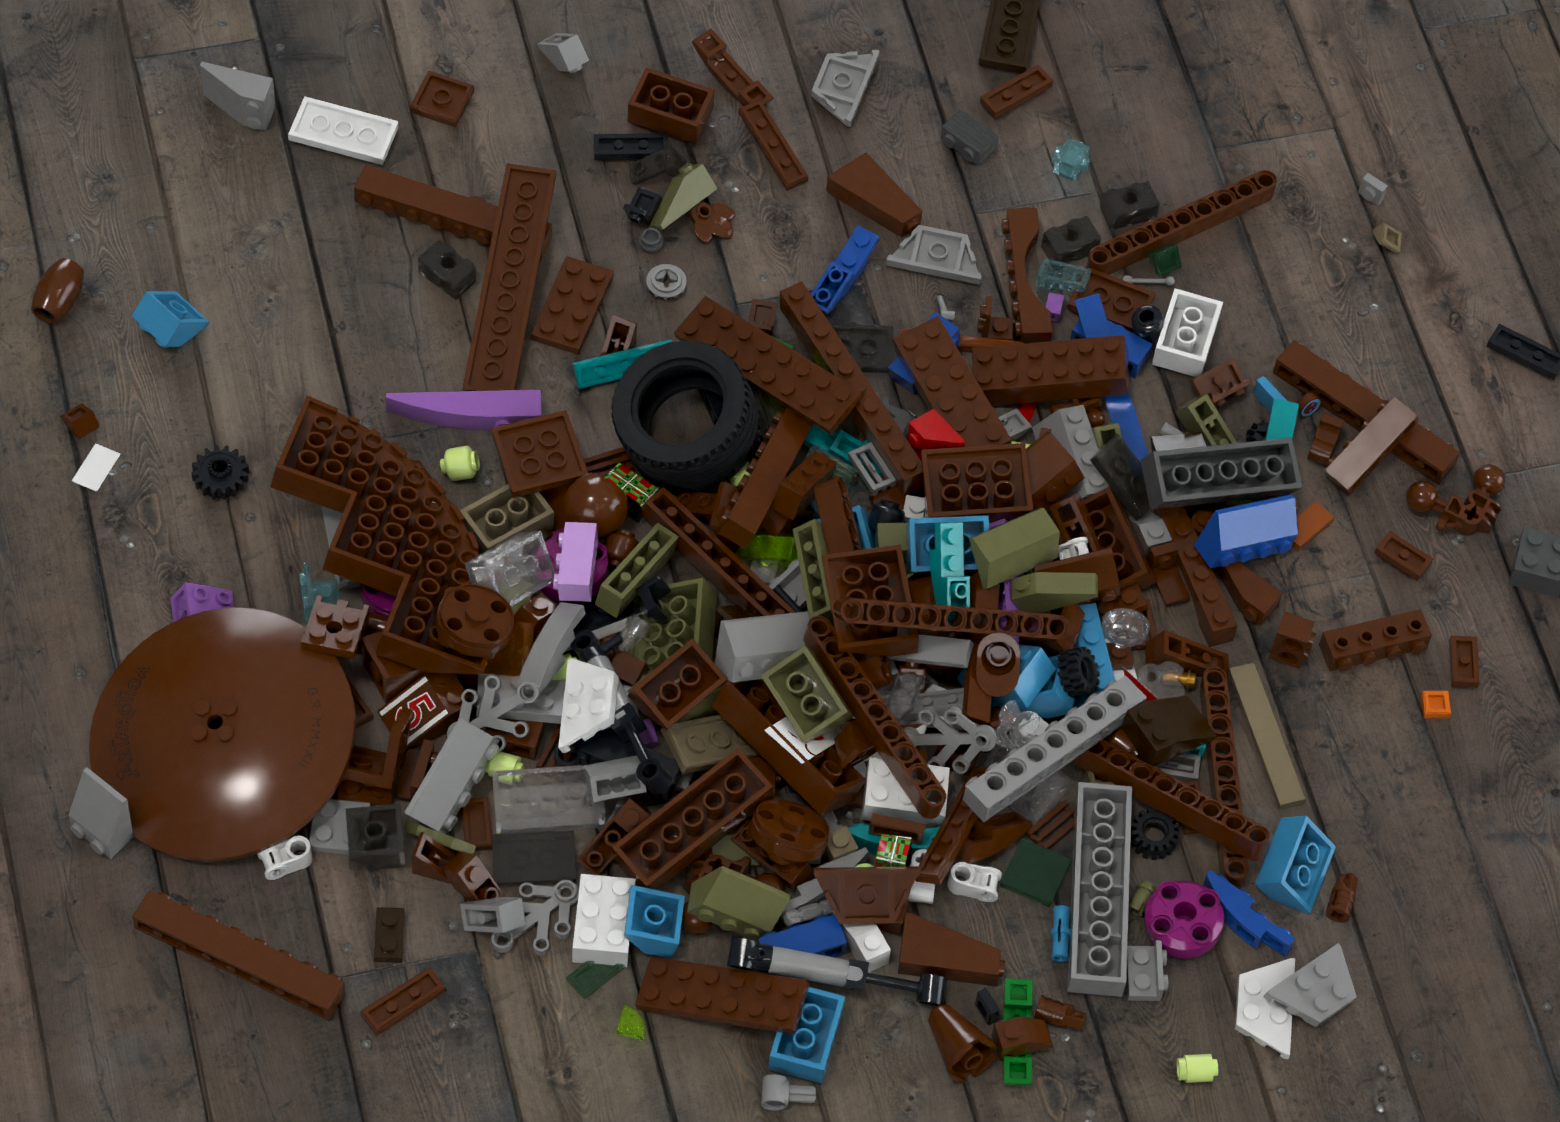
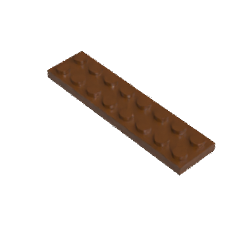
[674,296,863,435]

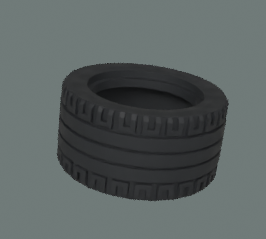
[611,340,761,493]

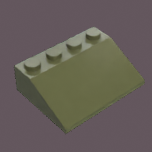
[627,578,717,680]

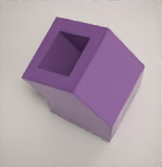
[1046,292,1065,323]

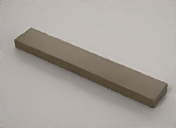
[1228,663,1305,809]

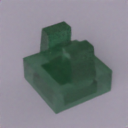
[1148,243,1182,277]

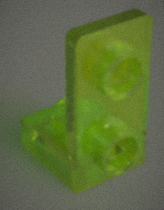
[741,535,798,571]

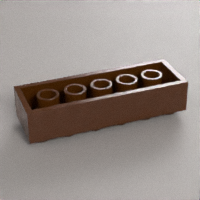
[893,316,1012,447]
[972,335,1129,406]
[711,679,866,815]
[612,748,773,890]

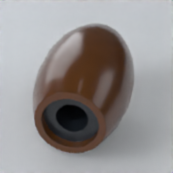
[31,258,84,324]

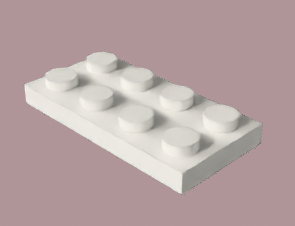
[288,96,399,165]

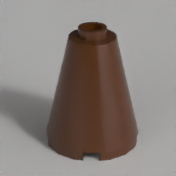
[928,1005,998,1082]

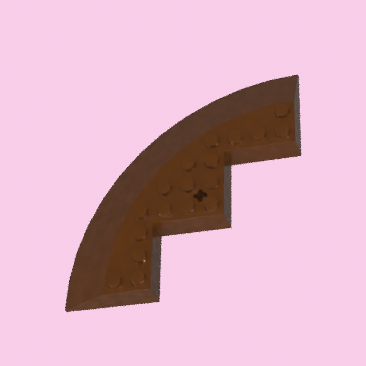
[270,396,491,674]

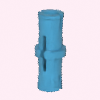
[1050,905,1071,962]

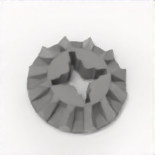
[646,264,687,300]

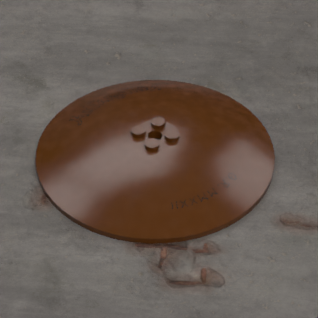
[89,608,356,862]

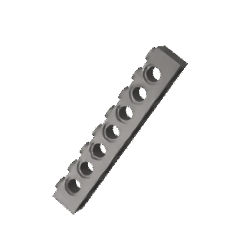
[962,675,1147,822]

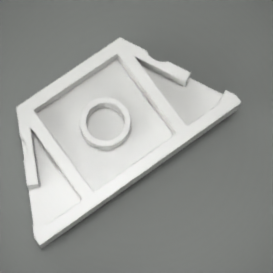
[558,658,619,753]
[1235,958,1295,1059]

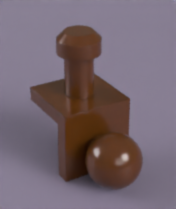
[1049,397,1105,428]

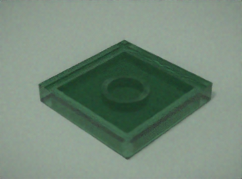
[1000,839,1072,908]

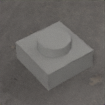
[1358,173,1388,206]

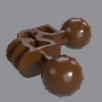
[1406,464,1505,536]
[681,855,785,934]

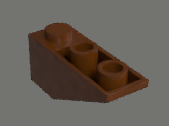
[576,795,652,875]
[731,819,815,893]

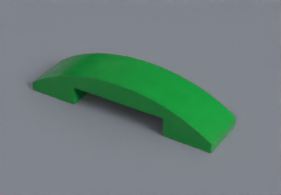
[1002,979,1033,1086]

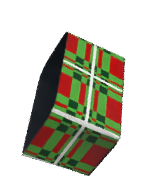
[604,462,658,523]
[875,834,912,867]

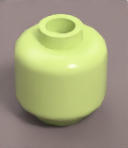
[440,446,480,481]

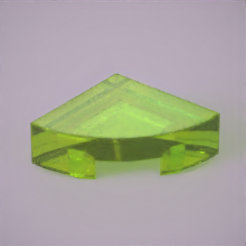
[616,1005,644,1040]

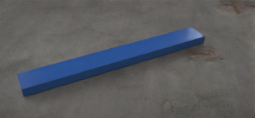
[1075,293,1148,484]

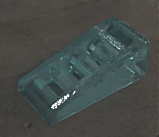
[1036,258,1092,291]

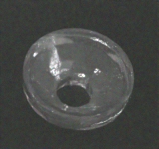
[1102,608,1150,649]

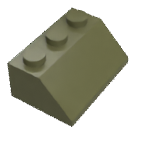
[761,645,854,743]
[687,866,790,940]

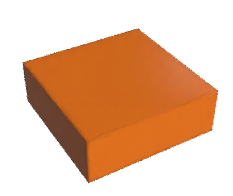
[1420,691,1451,718]

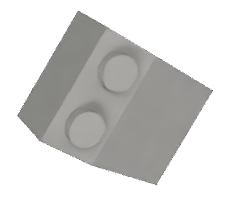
[200,62,275,131]
[69,767,133,859]

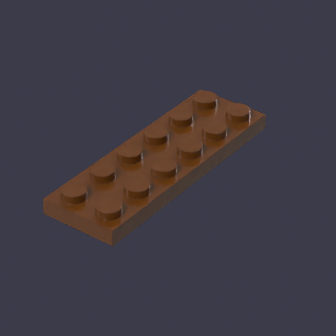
[635,956,809,1035]

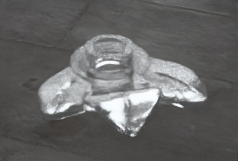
[1138,661,1185,699]
[995,700,1040,750]

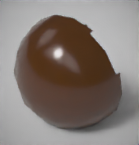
[564,473,628,539]

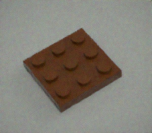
[491,410,588,497]

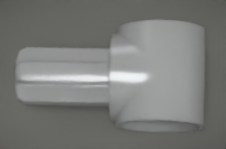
[761,1074,816,1111]

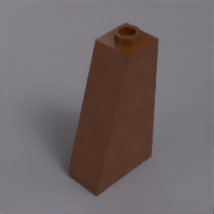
[826,153,922,237]
[898,912,1005,986]

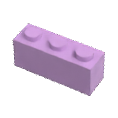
[553,522,598,602]

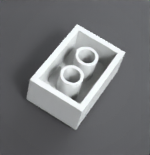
[1152,288,1223,377]
[861,757,950,828]
[572,874,636,967]

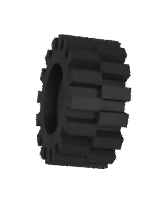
[1057,646,1100,698]
[1130,807,1180,860]

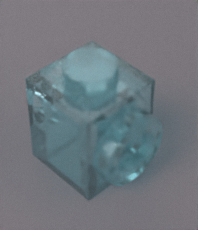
[1051,137,1092,182]

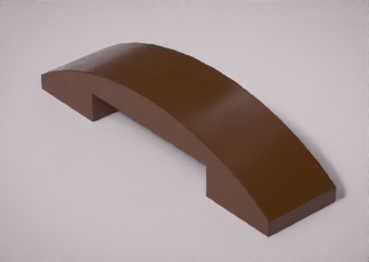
[692,29,773,106]

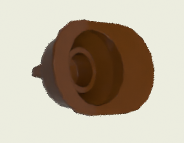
[976,632,1020,697]

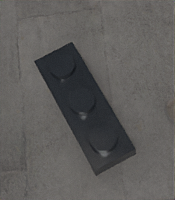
[594,133,669,160]
[1486,324,1560,380]

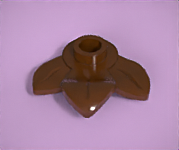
[690,202,735,244]

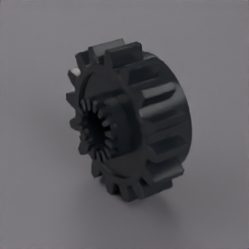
[191,445,249,500]

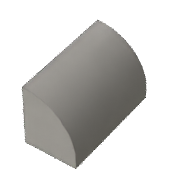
[584,756,646,802]

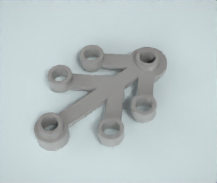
[447,675,540,751]
[903,706,997,774]
[491,880,579,956]

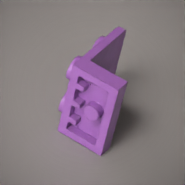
[170,582,235,622]

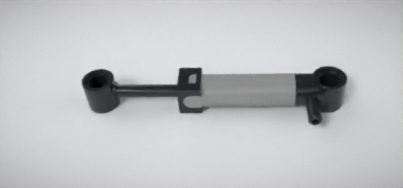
[570,629,672,795]
[727,937,947,1006]

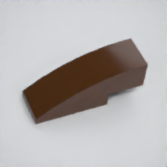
[956,812,1032,864]

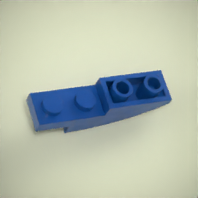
[811,225,880,315]
[1203,870,1295,957]

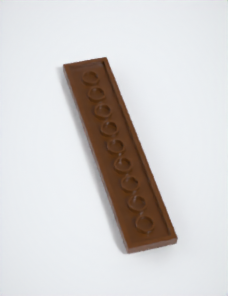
[462,163,557,391]

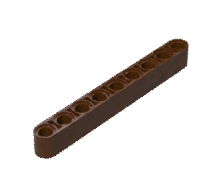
[1087,170,1277,275]
[814,476,892,690]
[833,597,1069,639]
[803,616,946,819]
[1199,666,1249,889]
[1070,731,1270,861]

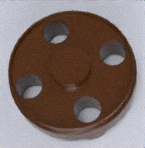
[435,584,514,659]
[747,799,829,865]

